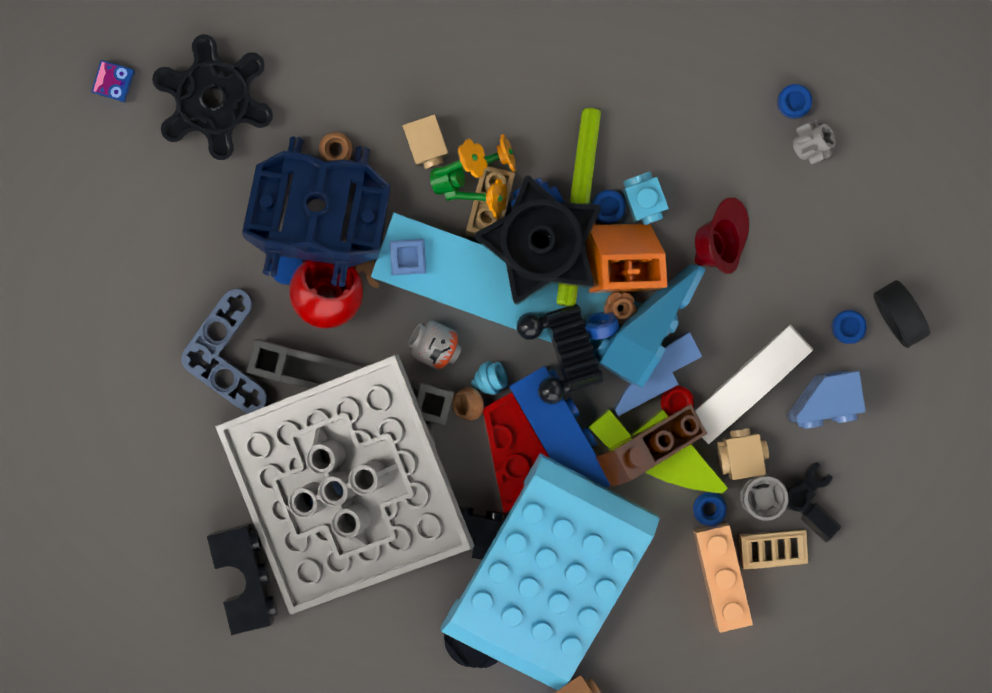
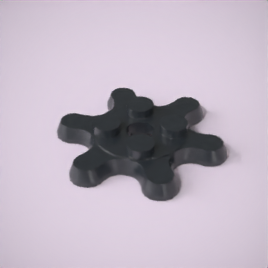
[152,34,273,160]

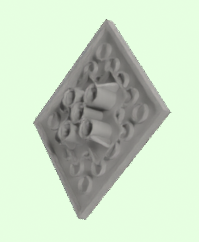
[215,354,474,615]

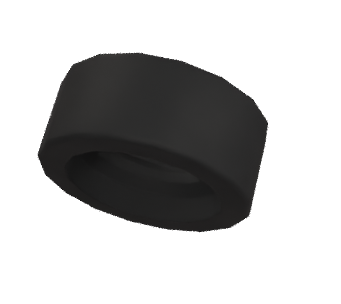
[874,280,930,348]

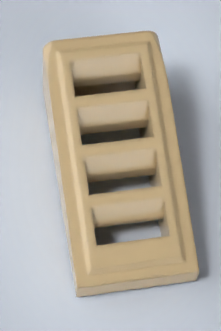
[738,529,808,569]

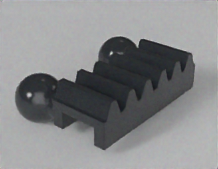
[516,304,603,404]

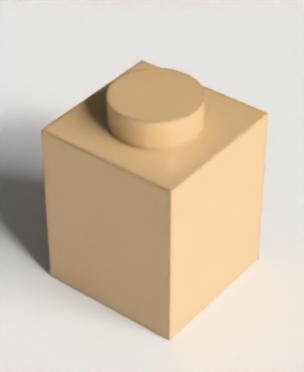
[402,114,449,170]

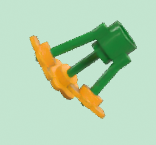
[430,134,516,219]

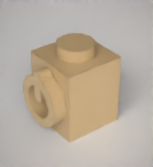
[717,428,769,480]

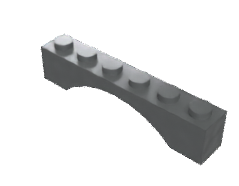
[246,339,455,425]

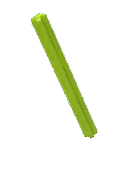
[556,108,601,307]

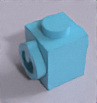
[623,172,669,225]

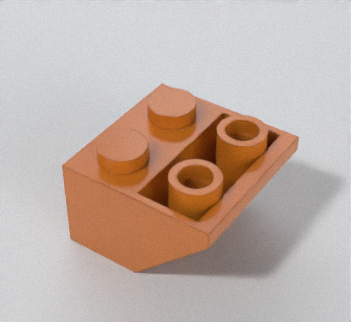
[586,224,667,293]

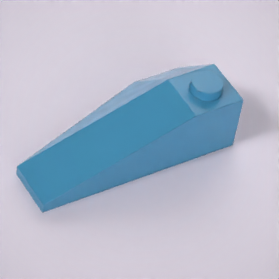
[594,264,706,388]

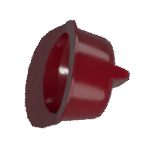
[694,197,749,274]

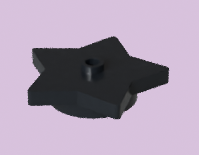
[474,175,601,305]

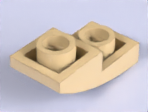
[465,166,515,238]

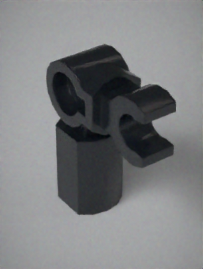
[786,462,842,542]

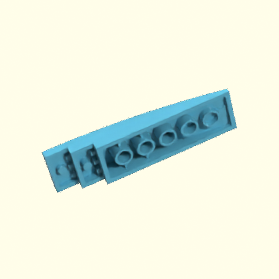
[371,213,641,354]

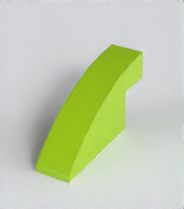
[588,409,728,493]

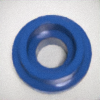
[693,492,727,526]

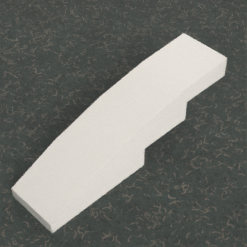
[695,324,813,444]

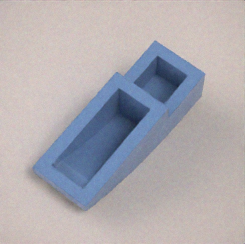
[613,332,702,416]

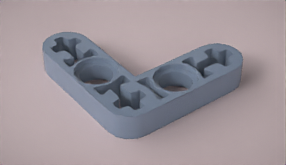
[181,289,268,413]

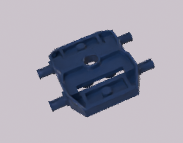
[242,136,391,287]

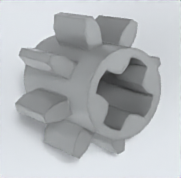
[793,120,836,164]

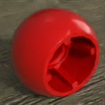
[289,260,363,329]

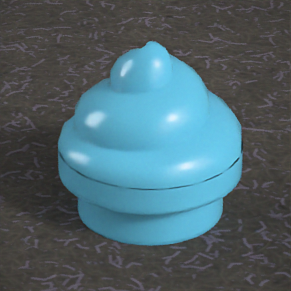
[471,361,508,395]

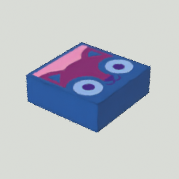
[91,60,135,103]

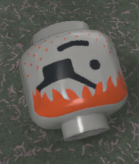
[408,320,461,370]

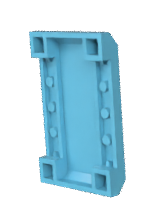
[440,453,660,691]

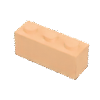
[693,522,753,633]

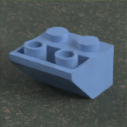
[787,370,866,429]

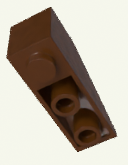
[595,404,707,487]

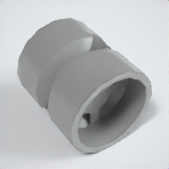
[739,474,788,521]

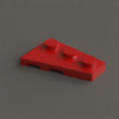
[483,392,549,514]

